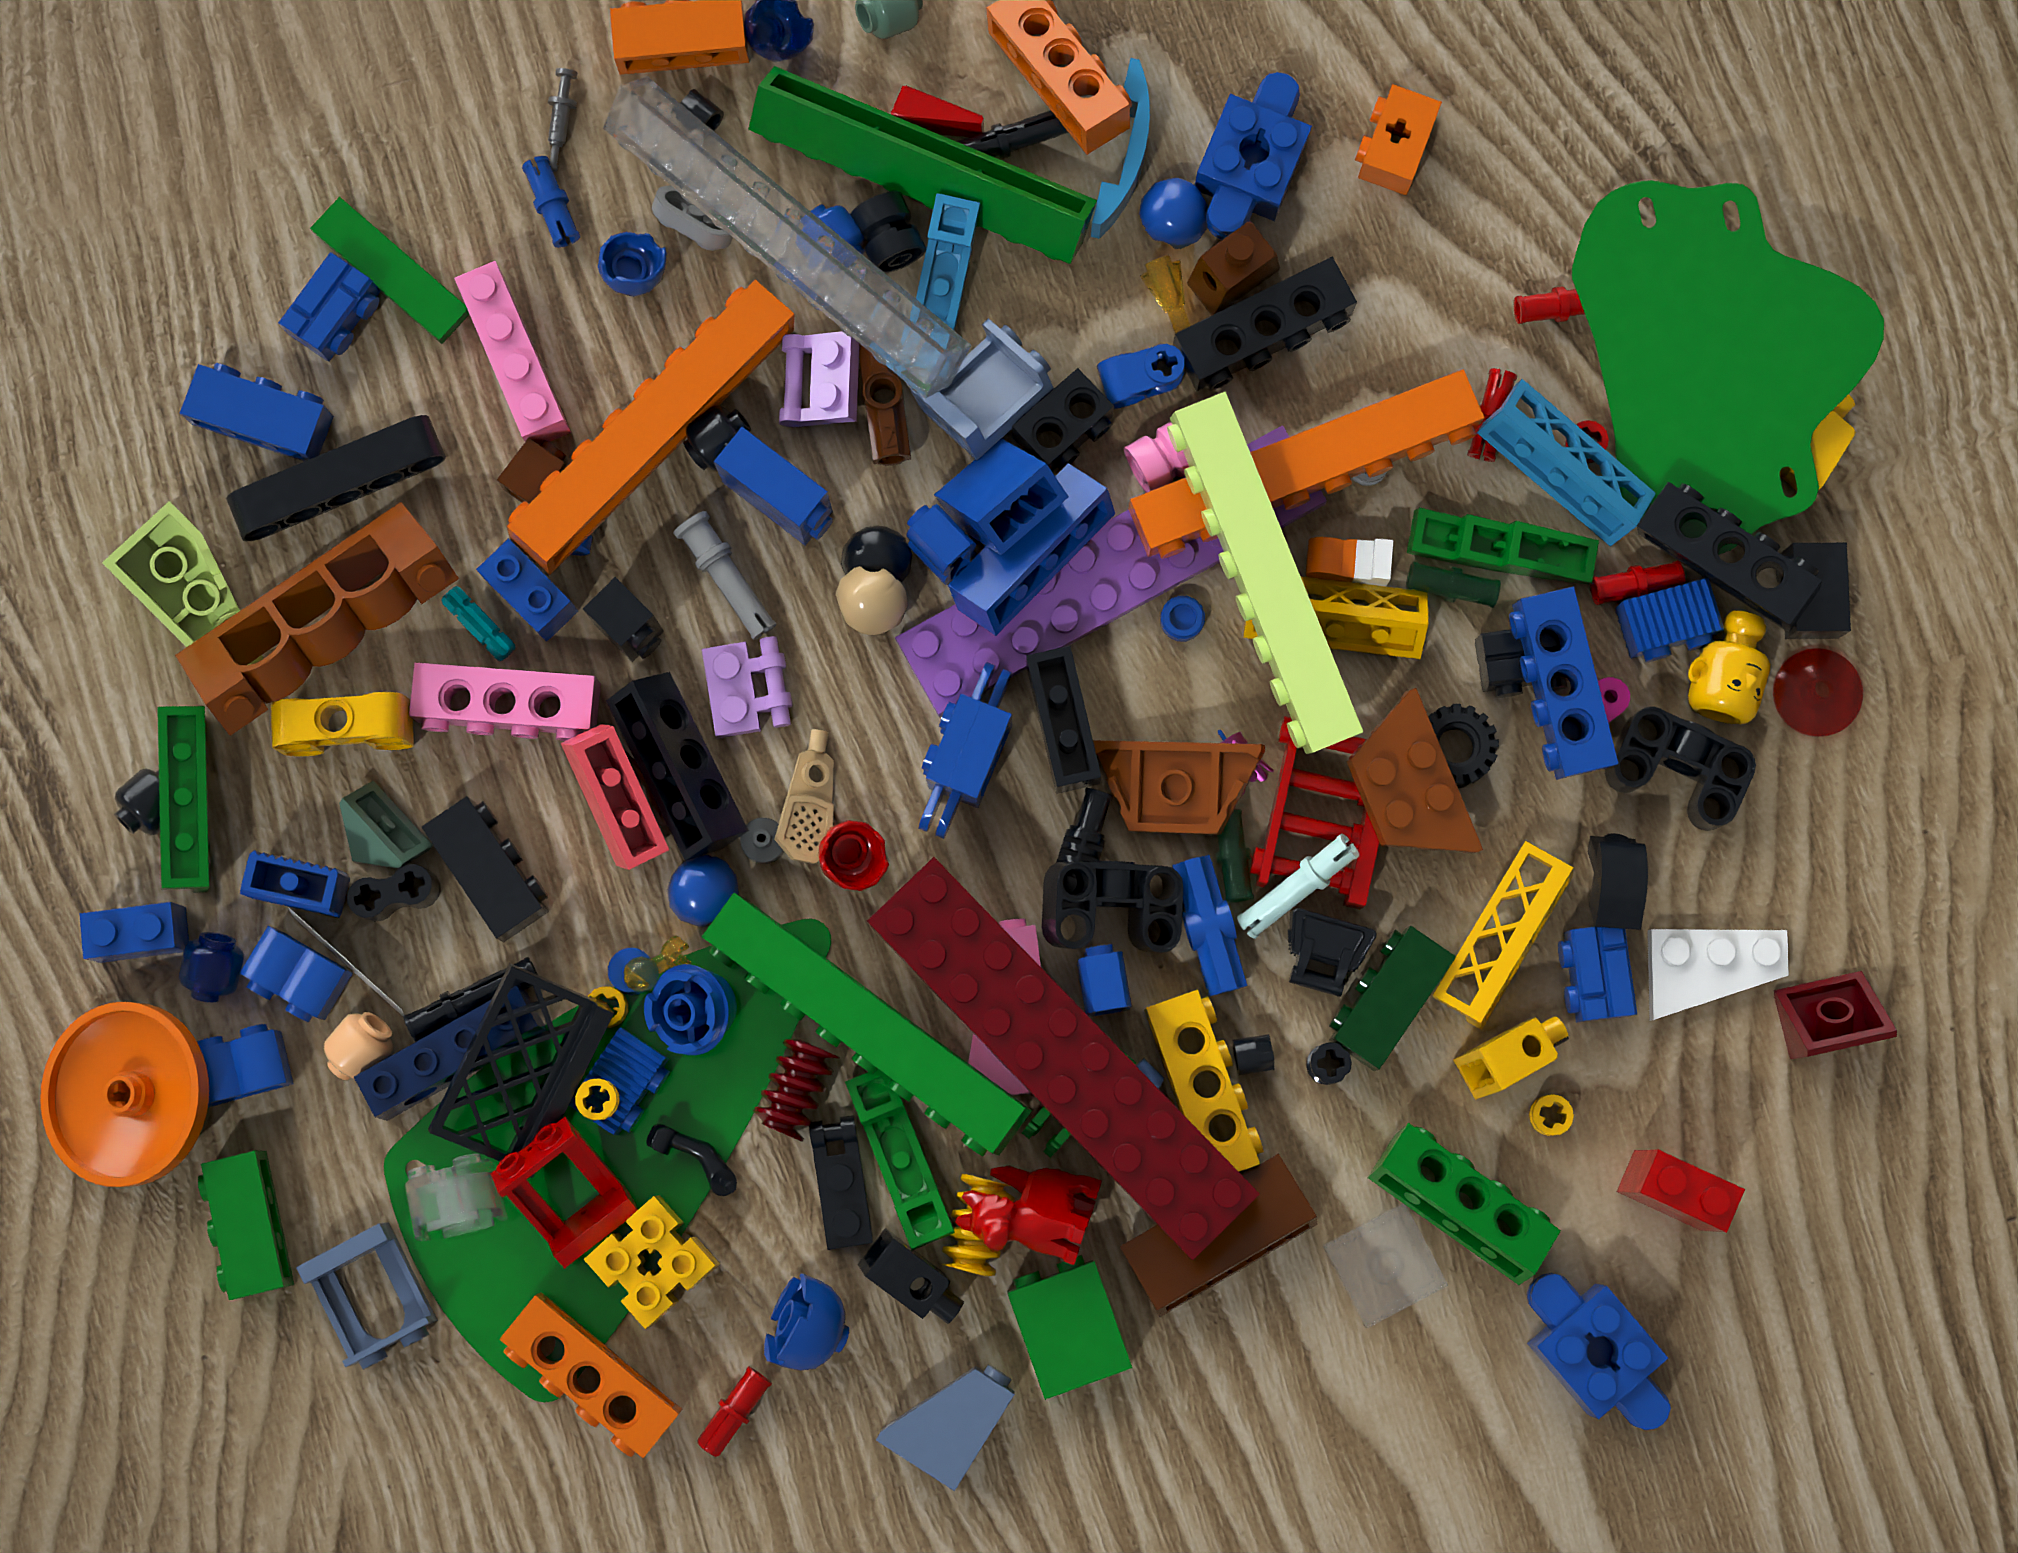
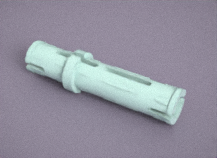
[1237,833,1359,939]

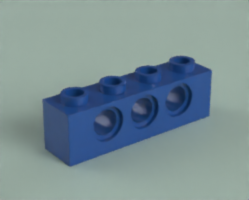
[1509,586,1619,780]

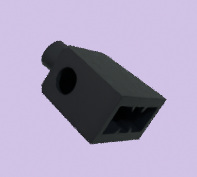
[858,1228,964,1324]

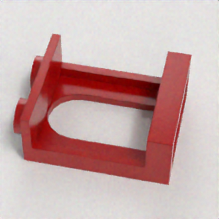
[491,1117,638,1269]

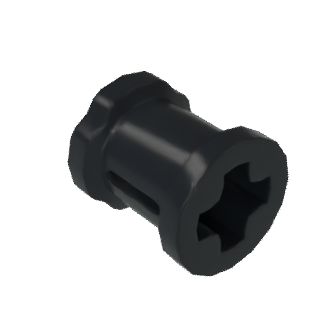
[1306,1042,1352,1085]

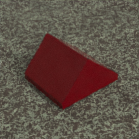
[1774,971,1897,1059]

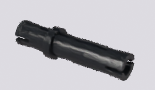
[956,110,1069,159]
[403,957,538,1042]

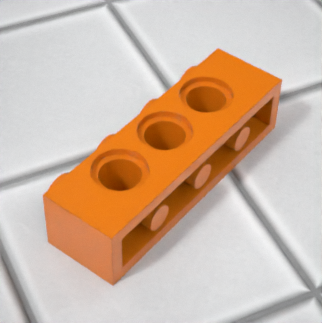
[986,0,1132,155]
[499,1292,682,1458]

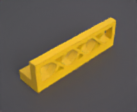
[1243,576,1428,659]
[1433,841,1574,1030]

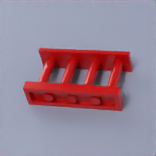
[1250,716,1379,910]

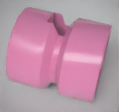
[1124,422,1189,493]

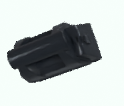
[1287,908,1377,997]

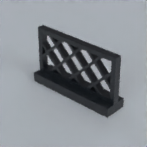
[428,963,614,1179]

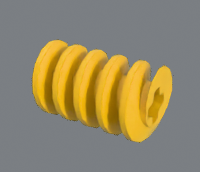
[942,1174,1015,1276]

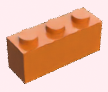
[610,0,749,75]

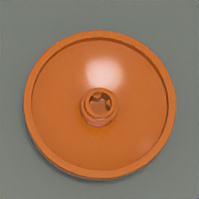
[40,1002,209,1187]

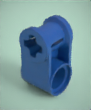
[1097,344,1185,409]

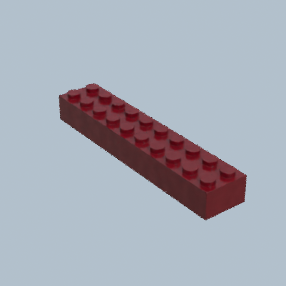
[867,857,1260,1260]

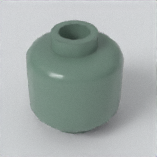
[855,0,923,39]

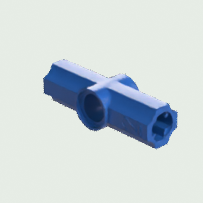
[1172,855,1247,997]

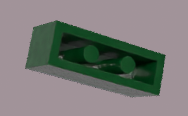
[1329,926,1456,1071]

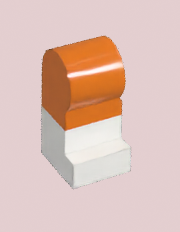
[1306,537,1393,587]

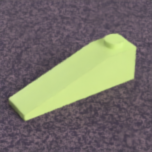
[102,501,264,665]

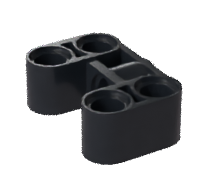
[1605,706,1756,831]
[1041,860,1183,953]

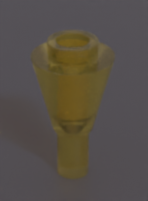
[1140,255,1191,333]

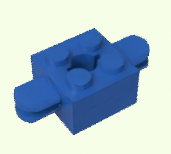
[1195,72,1312,240]
[918,662,1012,839]
[1526,1273,1671,1430]

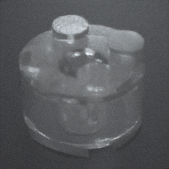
[404,1153,508,1241]

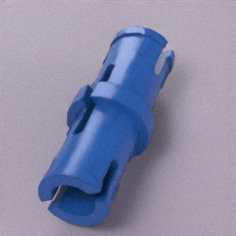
[522,156,580,248]

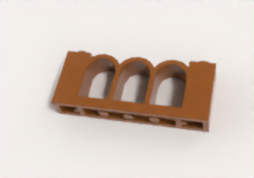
[175,502,459,736]

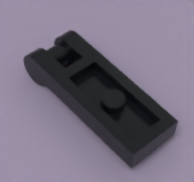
[809,1115,874,1250]

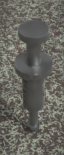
[548,68,578,172]

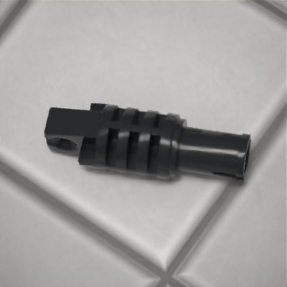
[1056,787,1113,894]

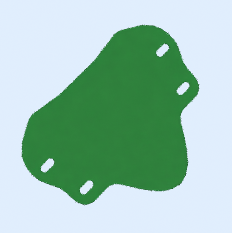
[1572,180,1884,555]

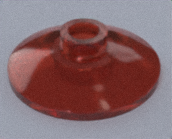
[1773,648,1863,737]

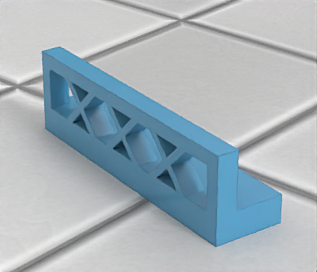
[1477,379,1656,547]

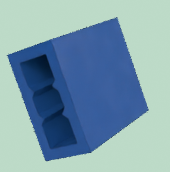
[714,427,833,546]
[934,438,1069,555]

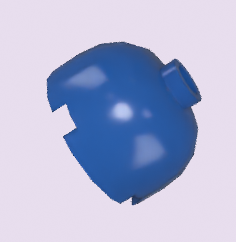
[764,1274,849,1370]

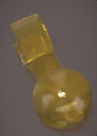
[624,935,691,993]

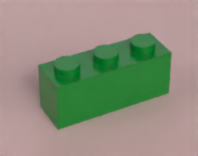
[198,1150,294,1300]

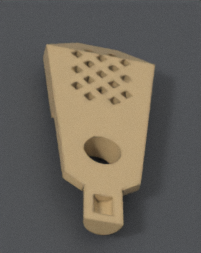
[774,729,834,864]

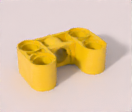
[270,692,414,757]

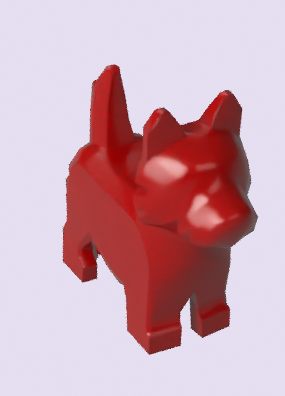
[955,1165,1102,1265]

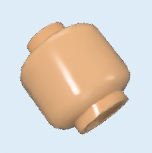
[324,1012,393,1080]

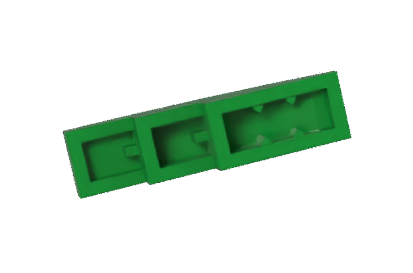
[1407,507,1599,585]

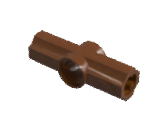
[857,326,911,466]

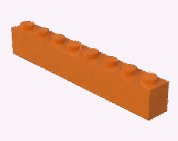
[507,279,795,575]
[1128,369,1484,559]

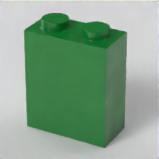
[1007,1255,1132,1400]

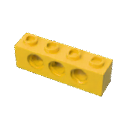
[1144,990,1264,1172]

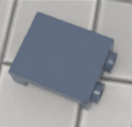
[909,318,1054,460]

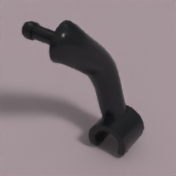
[646,1124,737,1196]

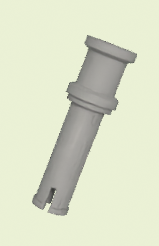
[673,511,777,640]

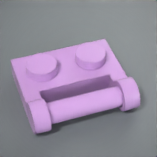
[779,330,860,427]

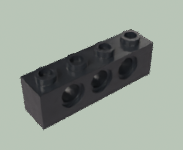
[1173,256,1357,392]
[1637,482,1822,632]
[606,672,749,861]

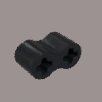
[347,864,441,922]

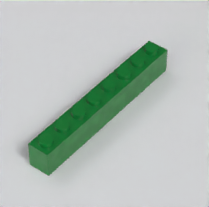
[748,66,1097,264]
[702,893,1032,1157]

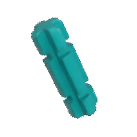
[441,586,516,661]

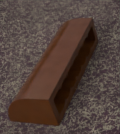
[1120,1153,1318,1317]

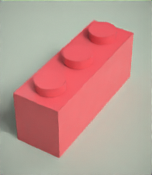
[560,724,669,870]

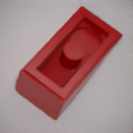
[891,85,984,137]

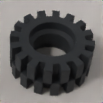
[1428,704,1499,788]

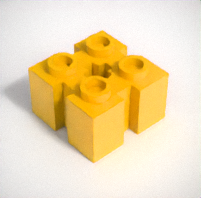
[584,1195,720,1329]

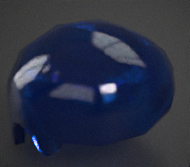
[744,0,814,62]

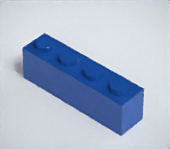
[948,463,1115,636]

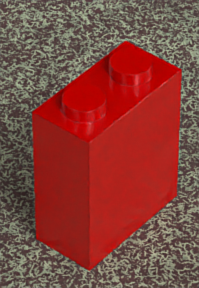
[1616,1149,1745,1233]

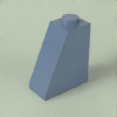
[876,1364,1015,1491]

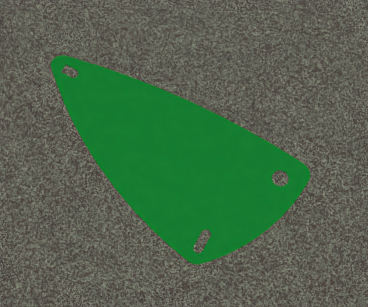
[383,918,831,1403]

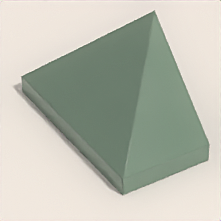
[339,781,433,868]

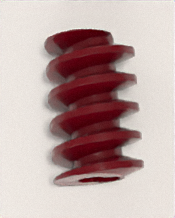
[753,1039,840,1142]

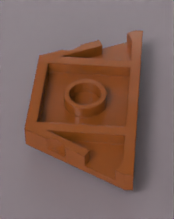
[1346,688,1483,854]
[1093,740,1265,834]

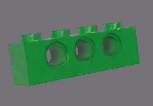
[1367,1123,1561,1285]

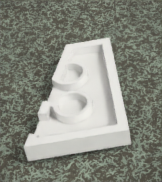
[1648,929,1789,1021]

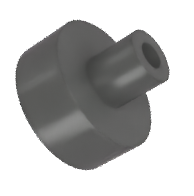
[740,818,784,864]

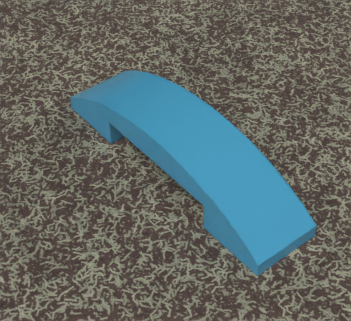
[1091,58,1150,239]
[899,193,980,378]

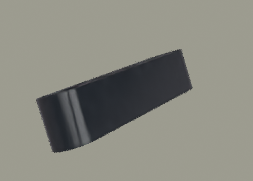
[226,415,446,542]

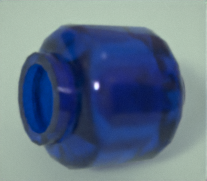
[179,932,245,1003]

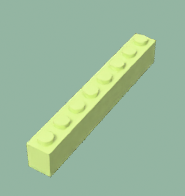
[1167,391,1363,754]

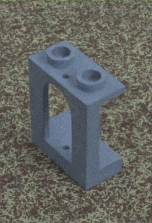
[296,1222,438,1370]

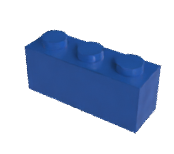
[180,363,334,461]

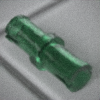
[1406,561,1501,608]
[1215,809,1254,903]

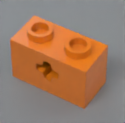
[1355,84,1442,196]

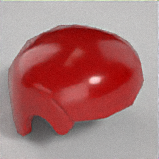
[818,820,889,891]

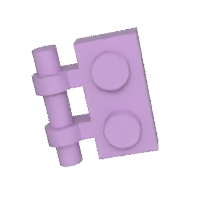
[702,636,793,739]

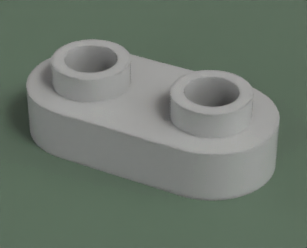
[652,186,736,251]

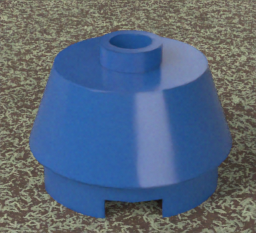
[644,964,737,1055]

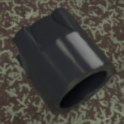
[675,89,724,139]
[1232,1034,1275,1076]

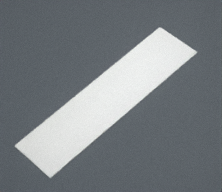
[288,907,404,1016]

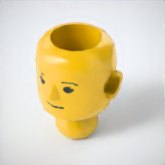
[1688,610,1771,724]

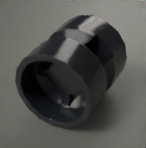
[850,191,926,274]

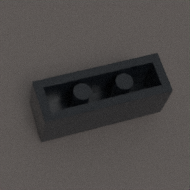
[1026,645,1101,794]
[422,796,549,942]

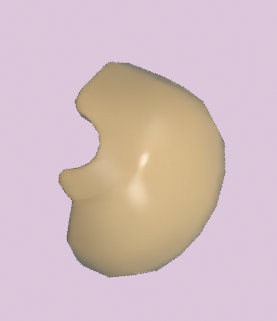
[836,566,909,635]

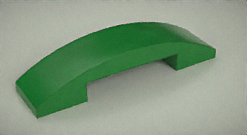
[845,1069,955,1251]

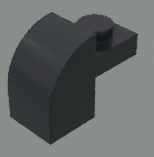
[1587,833,1648,930]

